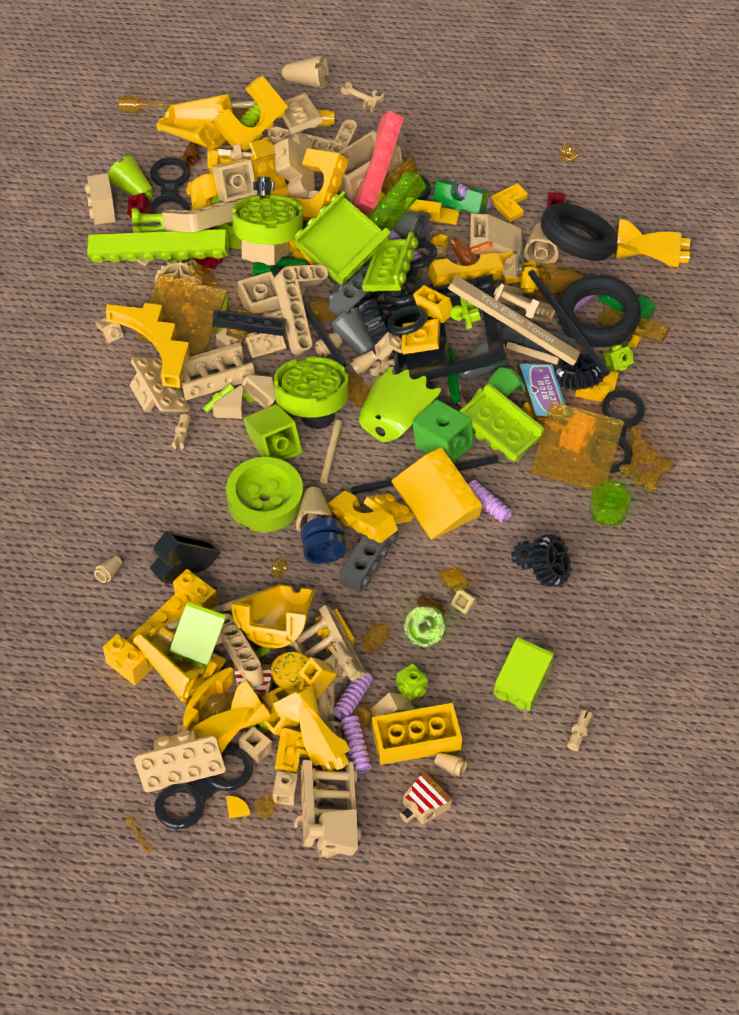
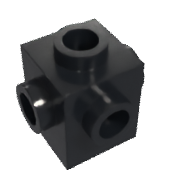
[511,541,533,570]

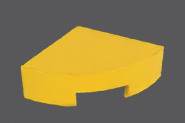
[430,234,448,251]
[226,796,250,818]

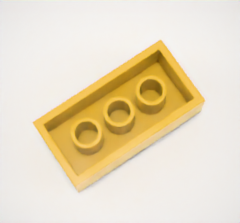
[371,703,462,765]

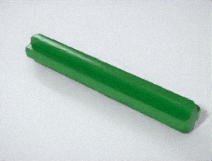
[447,348,461,403]

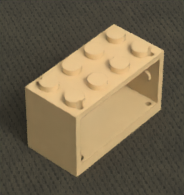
[337,131,403,204]

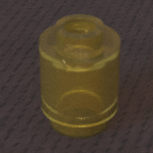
[361,624,389,653]

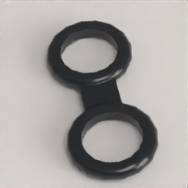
[150,157,190,224]
[383,240,438,306]
[369,283,428,335]
[589,389,645,473]
[154,746,253,830]

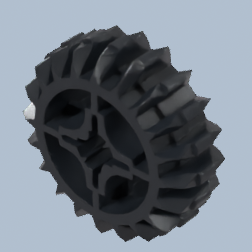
[359,299,391,345]
[555,354,605,391]
[529,534,572,587]

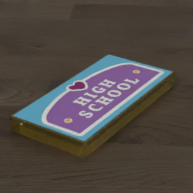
[517,363,570,421]

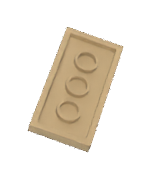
[281,93,323,135]

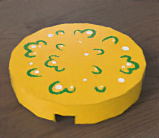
[271,652,309,689]

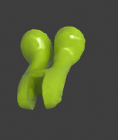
[132,208,171,233]

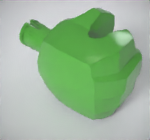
[488,367,525,399]

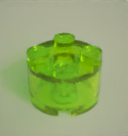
[589,481,630,526]
[404,605,447,647]

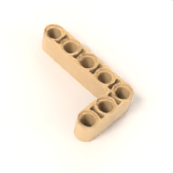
[268,120,357,153]
[162,196,250,232]
[275,264,328,356]
[215,613,264,687]

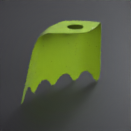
[359,368,441,442]

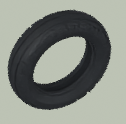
[541,203,618,261]
[558,275,641,348]

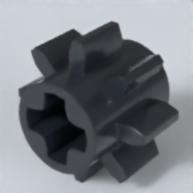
[253,177,275,195]

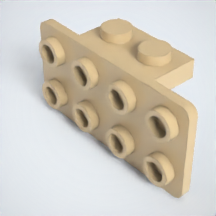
[130,357,190,412]
[134,730,225,792]

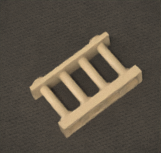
[494,284,556,323]
[182,342,255,400]
[290,605,367,684]
[300,760,361,847]

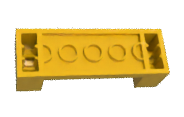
[103,569,218,685]

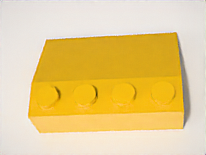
[391,447,482,540]

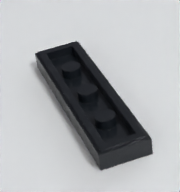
[212,310,286,336]

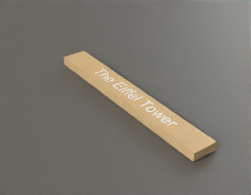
[448,275,580,365]

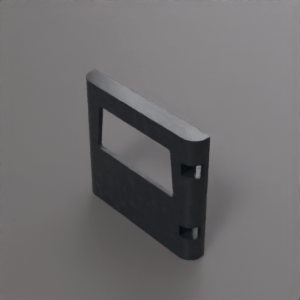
[389,274,507,381]

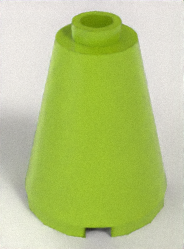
[108,155,153,200]

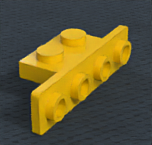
[390,198,459,225]

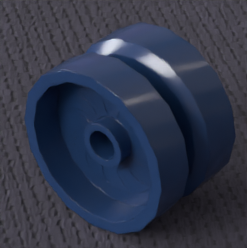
[300,517,346,564]

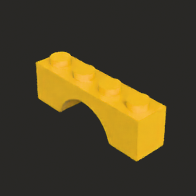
[428,252,504,288]
[328,491,398,543]
[263,657,337,736]

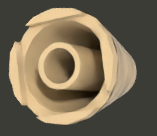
[282,55,329,89]
[524,222,559,268]
[296,487,333,532]

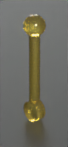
[125,817,152,854]

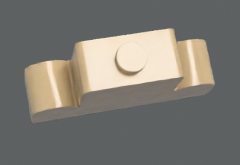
[274,134,315,199]

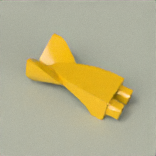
[189,174,217,230]
[616,219,690,267]
[189,680,272,755]
[272,685,350,771]

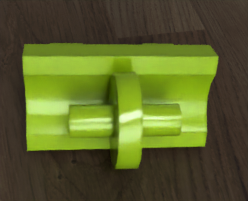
[450,296,481,329]

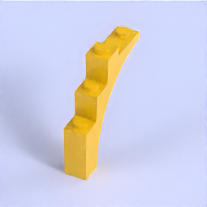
[106,303,190,388]

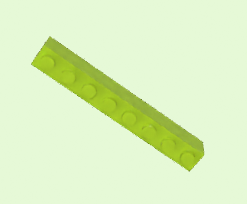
[87,229,230,263]

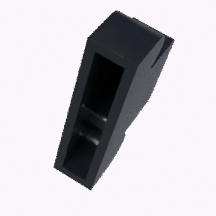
[150,531,221,584]

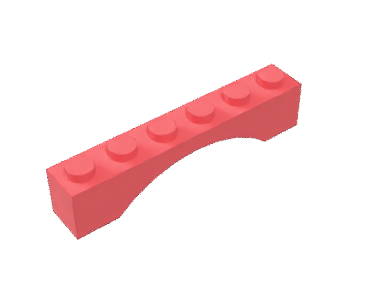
[353,111,404,215]

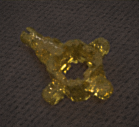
[619,427,673,492]

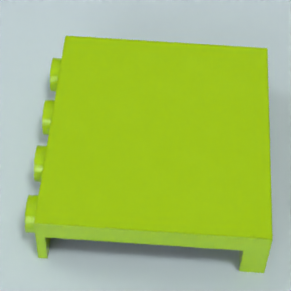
[294,191,391,285]

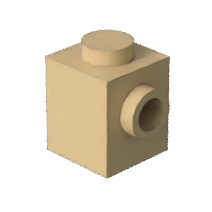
[273,771,298,806]

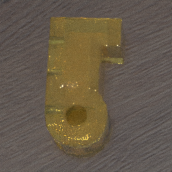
[309,299,338,322]

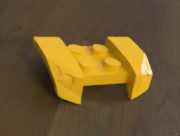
[249,139,291,198]

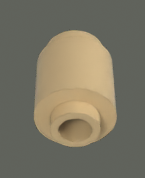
[315,332,342,357]

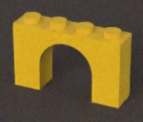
[211,75,288,152]
[290,148,348,222]

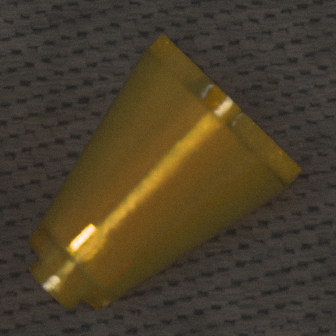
[534,263,584,299]

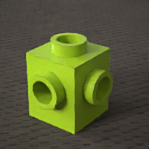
[602,343,634,371]
[396,664,428,701]

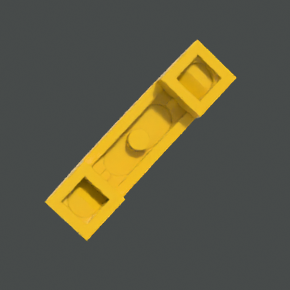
[183,667,234,731]

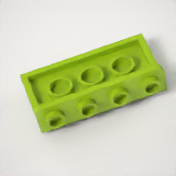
[362,232,418,292]
[459,384,544,461]

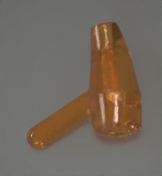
[448,237,492,266]

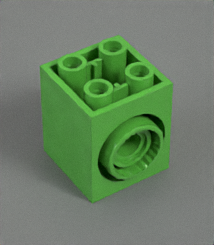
[413,400,474,463]

